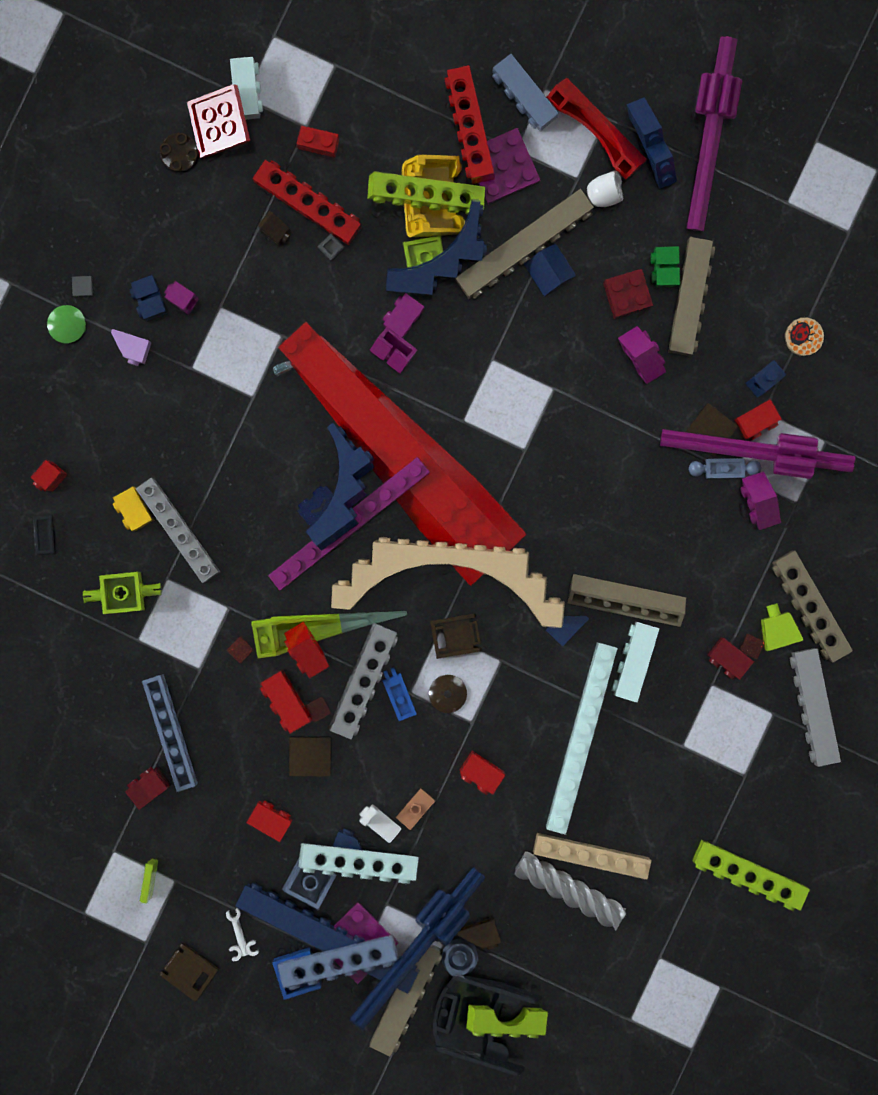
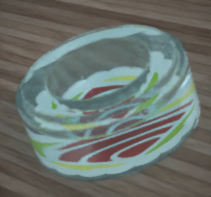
[273,361,293,376]

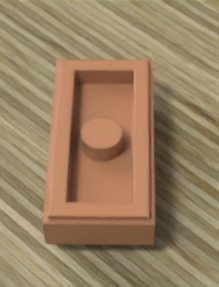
[396,788,435,830]

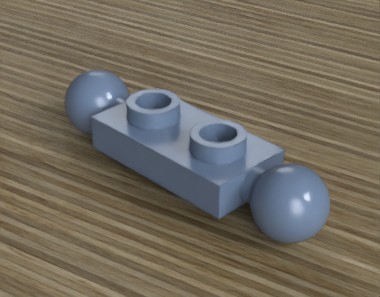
[689,458,762,478]

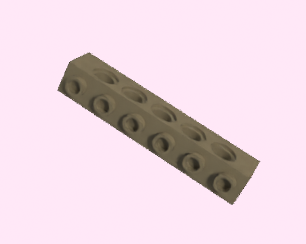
[772,551,853,662]

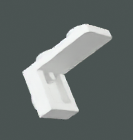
[359,804,401,843]

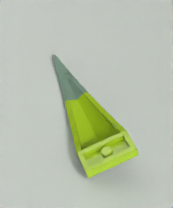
[252,611,407,658]

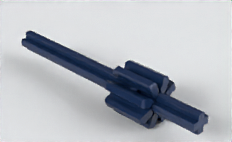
[350,868,485,1030]

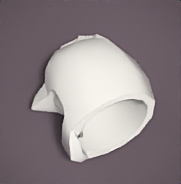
[587,171,623,207]

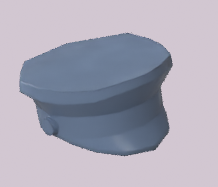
[442,938,478,976]

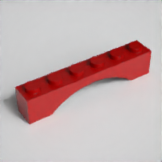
[546,78,647,179]

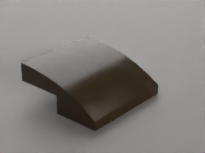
[289,737,331,776]

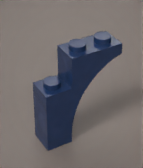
[627,97,677,189]

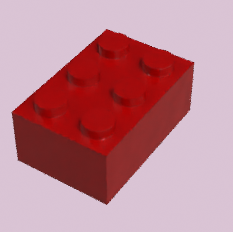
[260,670,312,733]

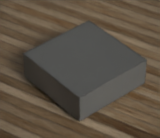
[317,234,345,261]
[72,276,93,297]

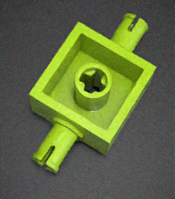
[83,572,162,614]

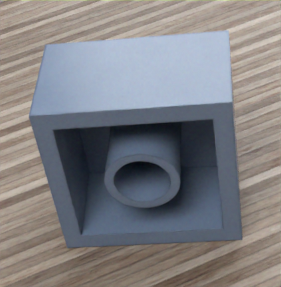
[283,857,336,909]

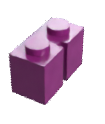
[165,281,199,315]
[383,293,425,338]
[370,327,417,373]

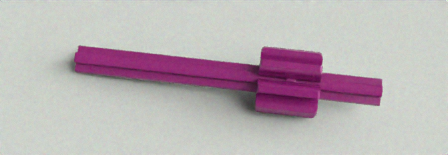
[687,36,742,231]
[660,429,855,479]

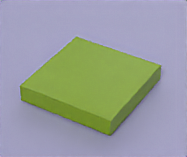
[403,236,443,267]
[140,859,158,904]

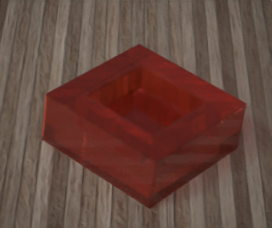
[739,634,765,659]
[227,636,254,664]
[305,696,331,722]

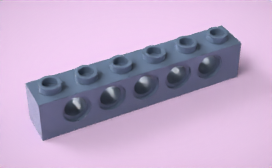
[142,674,198,792]
[278,935,399,990]

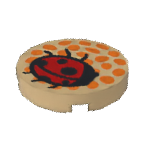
[785,318,824,356]

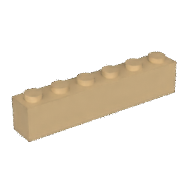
[533,833,651,879]

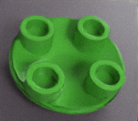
[47,305,86,343]

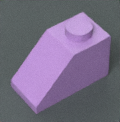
[111,329,151,366]

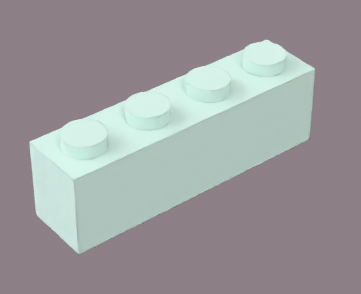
[612,622,659,702]

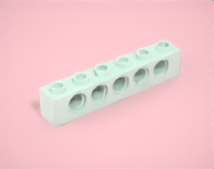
[298,843,418,884]

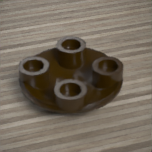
[160,133,198,172]

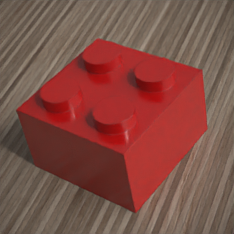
[284,621,329,678]
[460,751,505,795]

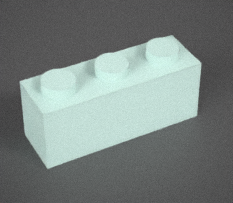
[230,57,263,120]

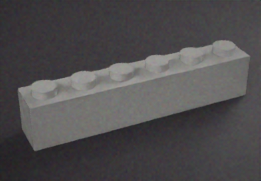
[790,648,841,767]

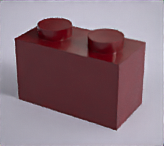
[707,637,754,680]

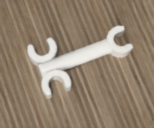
[226,908,259,961]

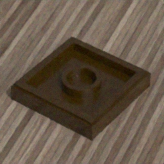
[686,403,738,457]

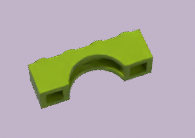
[467,1005,548,1038]

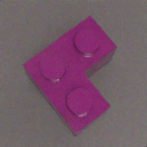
[618,326,666,384]
[741,471,781,530]

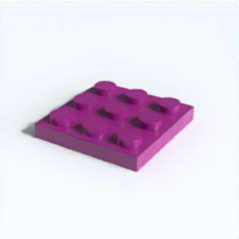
[472,128,540,204]
[334,902,399,984]

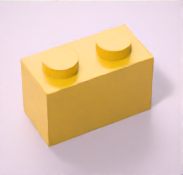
[113,487,154,532]

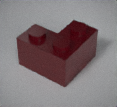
[125,767,172,810]

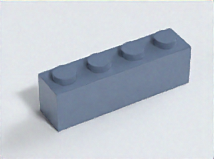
[492,54,559,131]

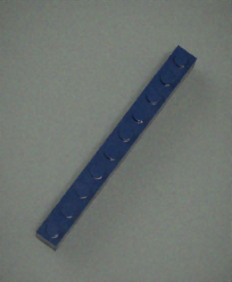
[236,883,420,994]

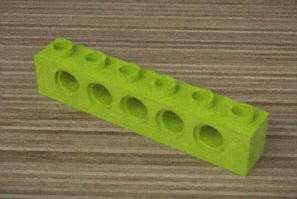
[368,172,485,215]
[692,840,810,911]

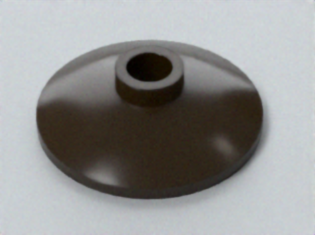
[429,675,467,713]

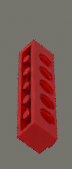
[444,65,495,184]
[252,160,362,246]

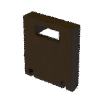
[430,613,482,659]
[160,942,220,1002]

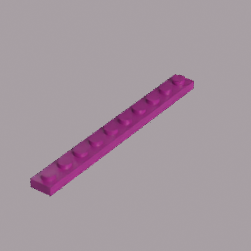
[268,457,430,591]

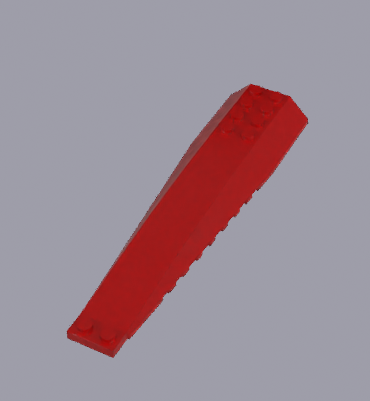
[278,322,527,586]

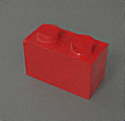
[297,126,340,158]
[735,399,781,440]
[31,460,68,492]
[247,800,292,842]

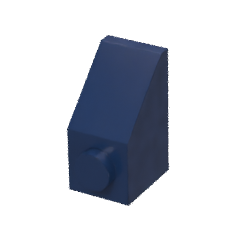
[545,616,589,646]
[332,828,363,866]

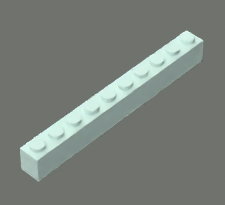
[546,642,617,835]

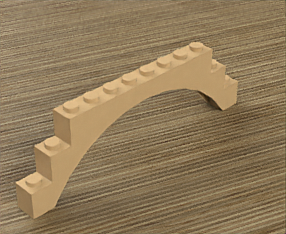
[331,537,565,628]

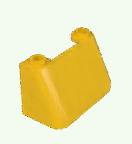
[402,155,465,237]

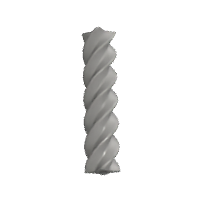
[515,851,626,931]

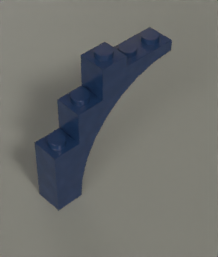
[386,199,487,295]
[306,423,375,551]

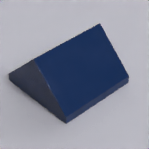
[524,244,576,296]

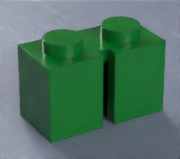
[651,246,680,288]

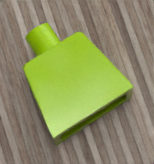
[761,603,803,651]

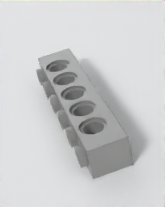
[136,478,220,583]
[328,622,398,739]

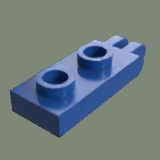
[383,668,417,721]

